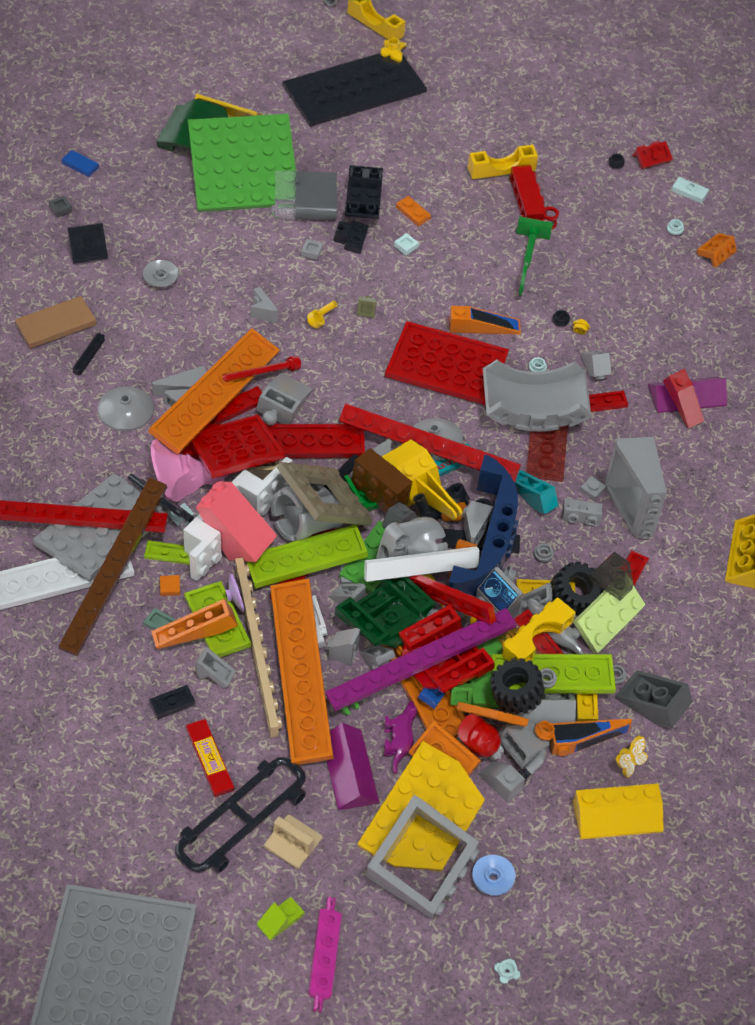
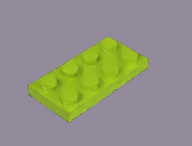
[184,581,251,658]

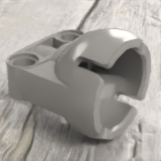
[271,483,343,541]
[376,517,448,559]

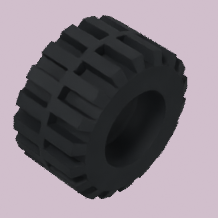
[550,561,604,616]
[490,658,545,715]

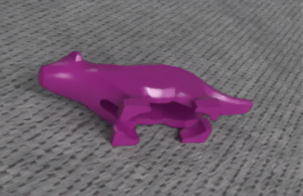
[384,701,417,774]

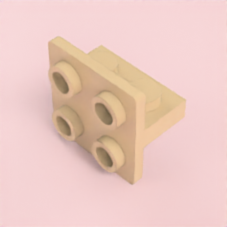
[264,815,322,869]

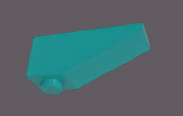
[515,470,559,514]

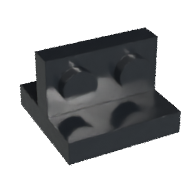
[67,222,108,263]

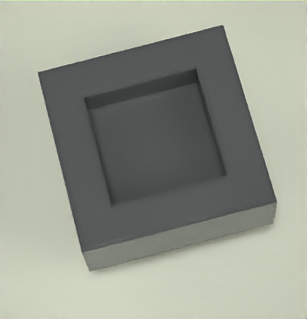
[49,196,73,217]

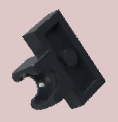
[333,221,369,254]

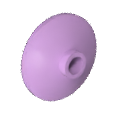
[225,574,245,612]

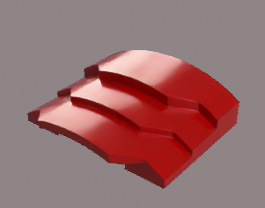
[399,605,495,693]

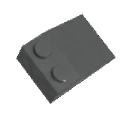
[616,670,693,728]

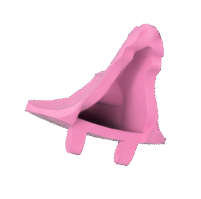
[151,439,228,502]

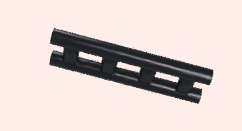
[128,473,194,523]

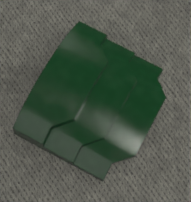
[156,99,229,151]
[335,576,435,648]

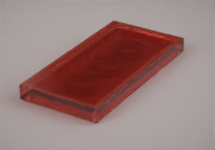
[526,425,568,482]

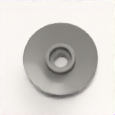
[143,260,178,287]

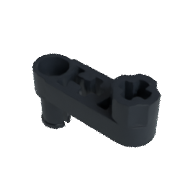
[413,483,470,519]

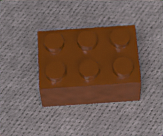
[351,448,413,513]

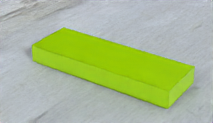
[144,540,190,565]

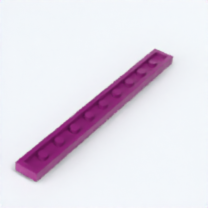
[325,608,516,711]

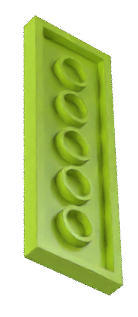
[246,524,368,589]
[491,654,616,694]

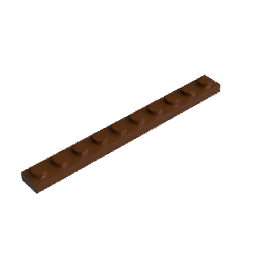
[58,477,168,656]

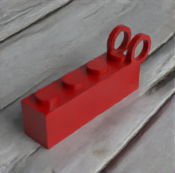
[510,165,559,230]

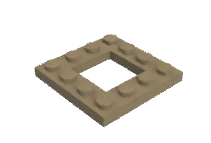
[277,462,373,525]

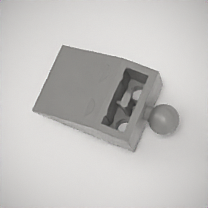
[256,373,313,425]

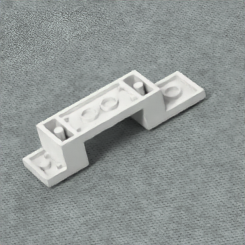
[183,457,292,581]

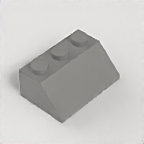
[511,694,576,724]

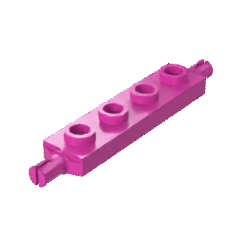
[308,897,342,1013]

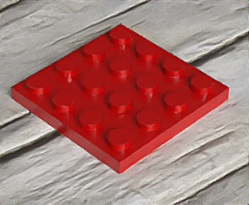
[190,414,285,479]

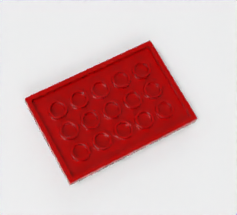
[385,321,509,405]

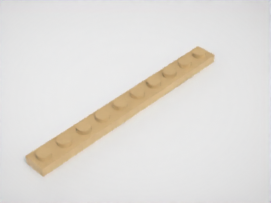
[235,558,282,738]

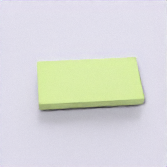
[573,574,645,653]

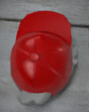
[457,714,504,760]

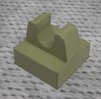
[357,295,377,318]

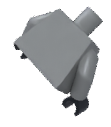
[497,722,550,785]

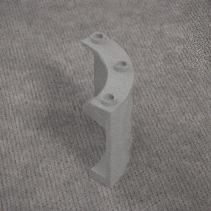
[483,360,591,432]

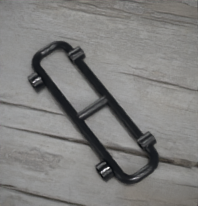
[175,757,306,873]

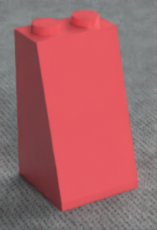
[196,481,277,562]

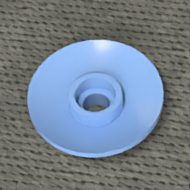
[472,855,516,895]

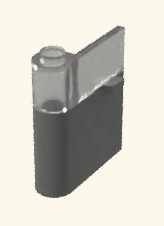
[271,171,337,220]

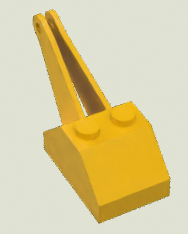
[382,440,463,520]

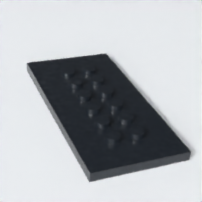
[282,53,427,127]

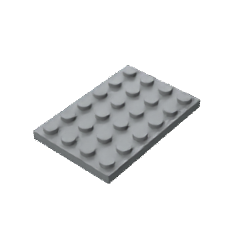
[33,473,171,581]

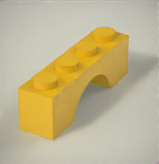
[347,0,406,40]
[468,144,538,179]
[502,597,576,662]

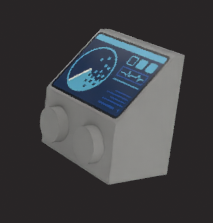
[476,566,523,618]

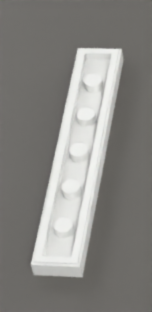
[364,547,479,581]

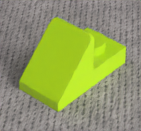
[257,897,305,941]

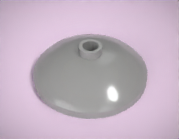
[98,386,154,431]
[413,418,463,461]

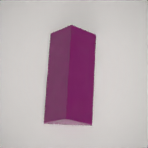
[648,376,727,413]
[326,723,379,811]

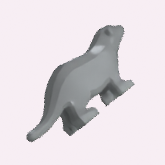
[526,598,584,654]

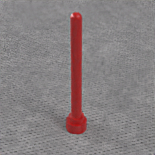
[222,356,301,382]

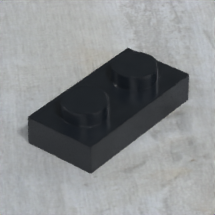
[149,685,195,720]

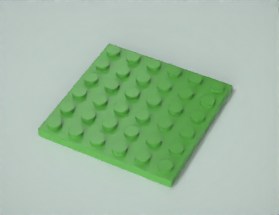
[188,114,296,212]

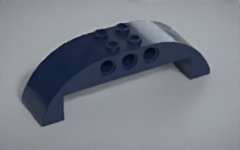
[449,454,519,597]

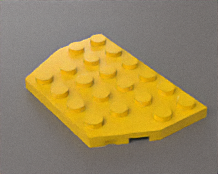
[357,741,485,872]

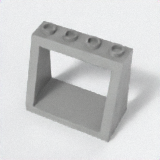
[605,437,667,539]
[366,795,480,919]

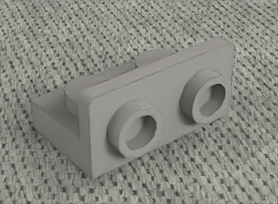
[562,498,603,526]

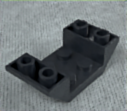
[345,165,383,219]

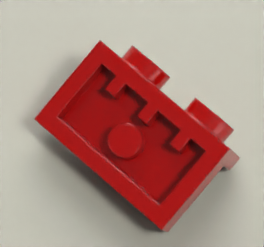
[632,141,673,169]

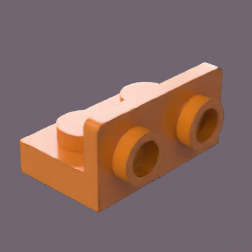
[697,233,737,267]

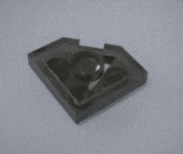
[589,552,633,601]

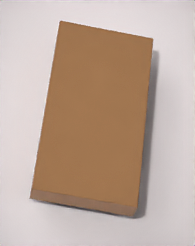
[15,296,97,349]

